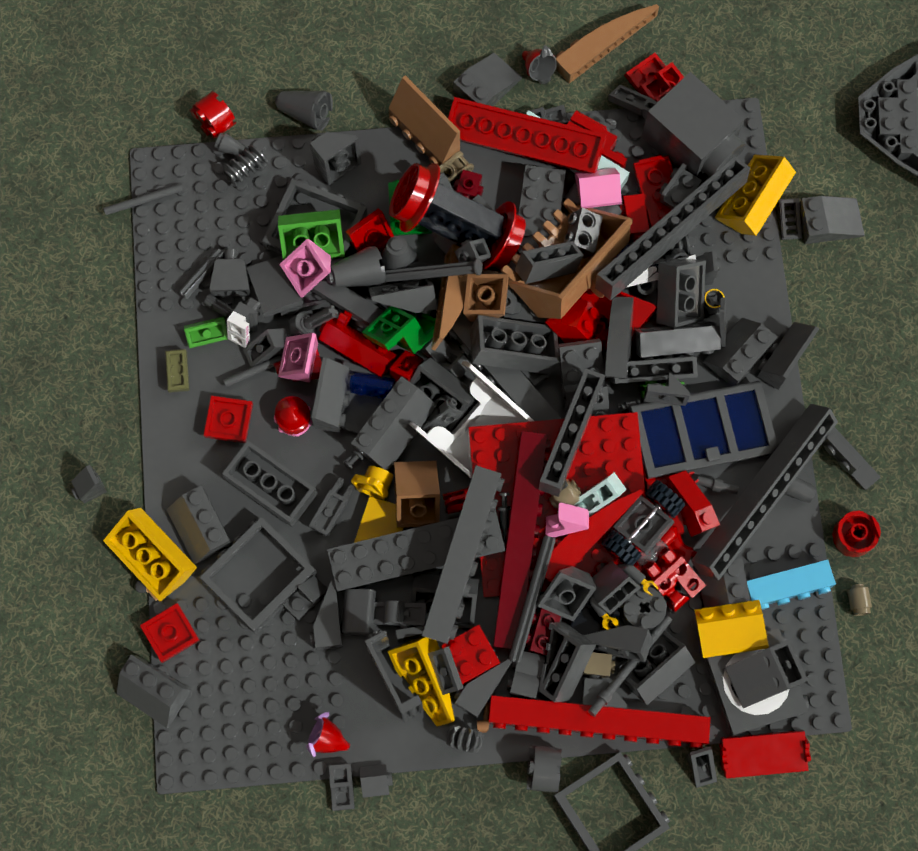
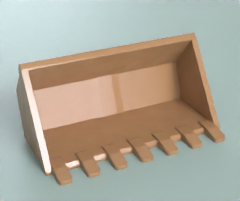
[501,199,632,319]

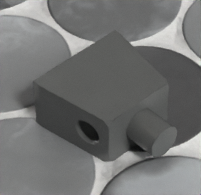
[210,249,251,297]

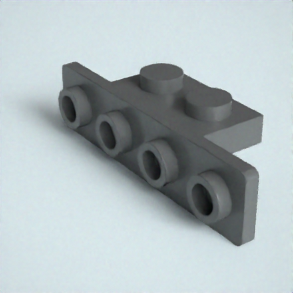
[822,427,880,490]

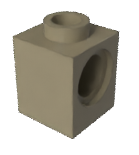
[582,652,615,679]

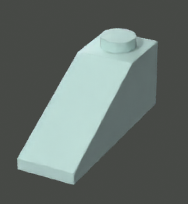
[573,472,627,516]

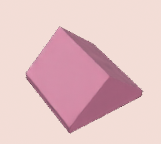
[575,168,622,209]
[279,239,331,297]
[278,333,318,382]

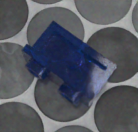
[350,373,395,398]

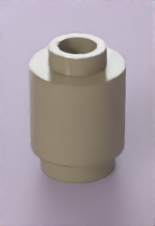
[847,584,872,616]

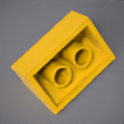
[695,600,769,658]

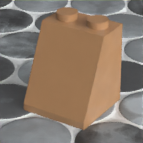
[394,461,440,528]

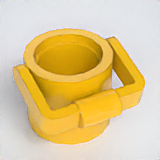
[351,465,394,500]

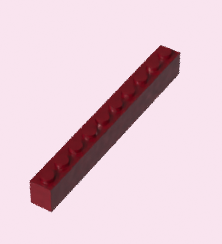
[494,431,551,649]

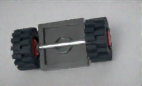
[601,480,685,565]

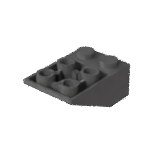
[725,640,808,708]

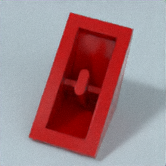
[390,350,424,382]

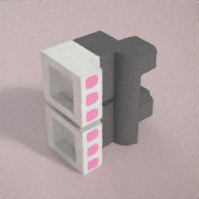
[227,298,260,348]

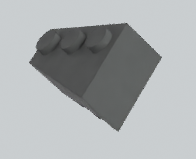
[539,622,596,702]

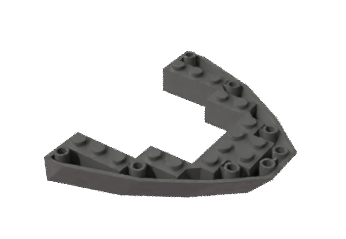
[858,54,918,177]

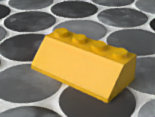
[715,154,796,236]
[103,508,197,601]

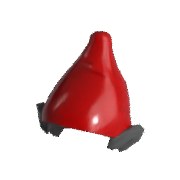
[522,45,557,84]

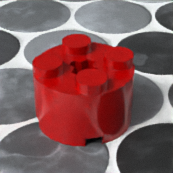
[190,91,236,138]
[832,511,881,557]

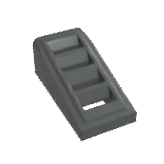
[776,198,802,240]

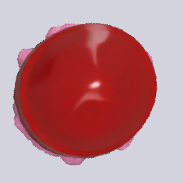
[274,396,312,437]

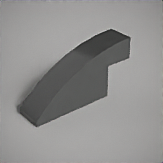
[605,297,634,378]

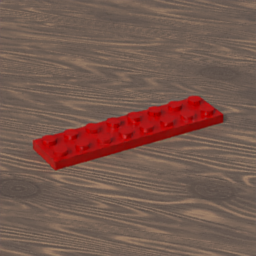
[448,97,607,173]

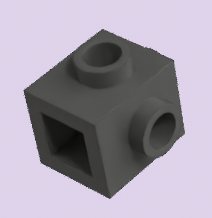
[454,238,492,267]

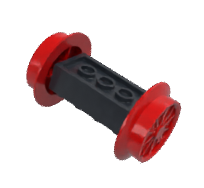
[389,163,526,270]

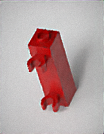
[319,310,397,377]

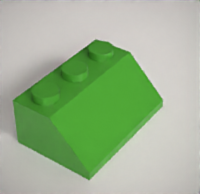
[278,209,345,261]

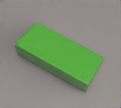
[184,316,228,348]

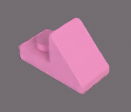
[546,503,589,538]

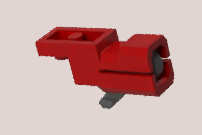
[567,110,627,169]

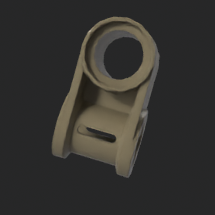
[439,151,474,186]

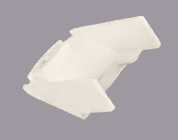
[409,361,534,479]

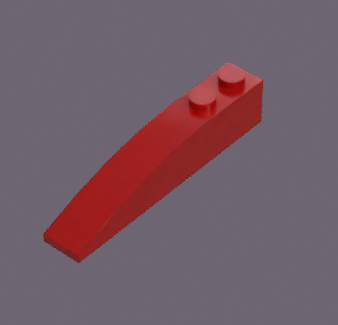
[535,489,644,583]

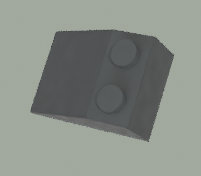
[453,53,522,106]
[800,196,865,244]
[368,278,437,315]

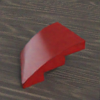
[624,53,684,102]

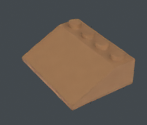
[389,75,460,166]

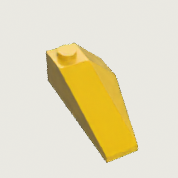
[387,636,455,727]

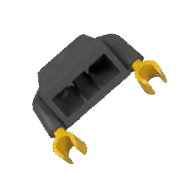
[589,561,658,630]

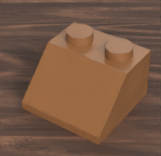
[463,274,509,322]

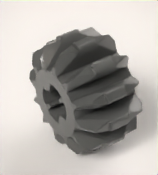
[446,725,483,753]

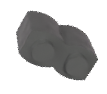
[507,651,545,700]

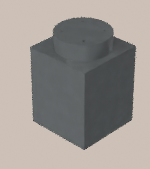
[642,72,746,179]

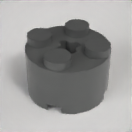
[621,585,667,631]
[526,745,562,793]

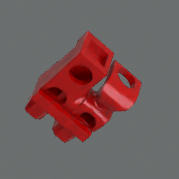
[643,547,706,612]

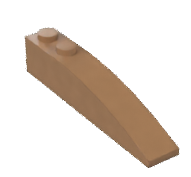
[556,4,659,84]
[431,244,468,350]

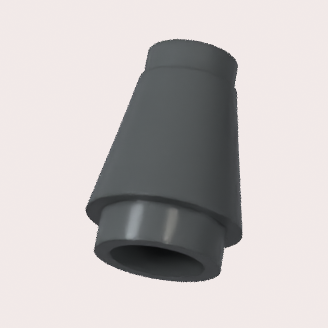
[214,133,246,156]

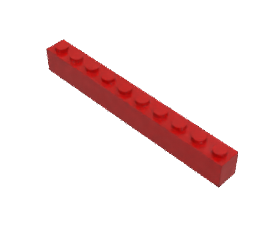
[489,695,711,749]

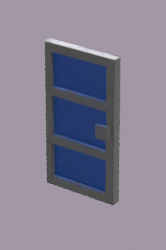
[629,381,778,479]

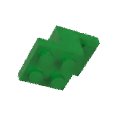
[362,306,436,354]

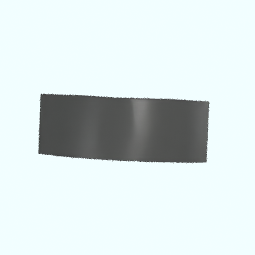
[420,337,471,379]

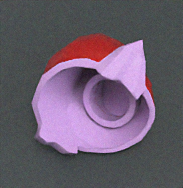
[306,712,350,757]

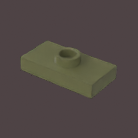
[165,349,190,393]

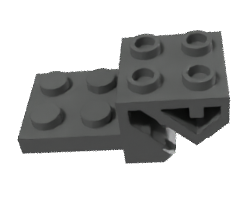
[558,339,610,416]

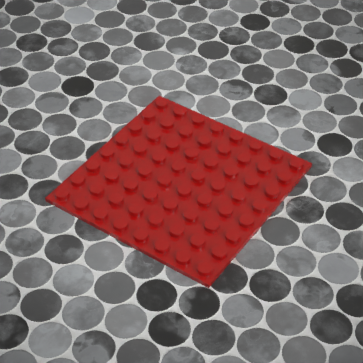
[468,412,652,597]

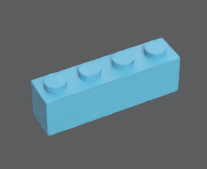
[747,560,836,610]

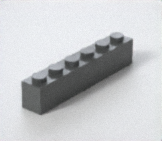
[539,368,605,497]

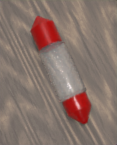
[633,526,678,573]

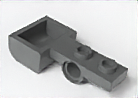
[341,589,429,635]

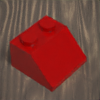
[545,299,602,343]

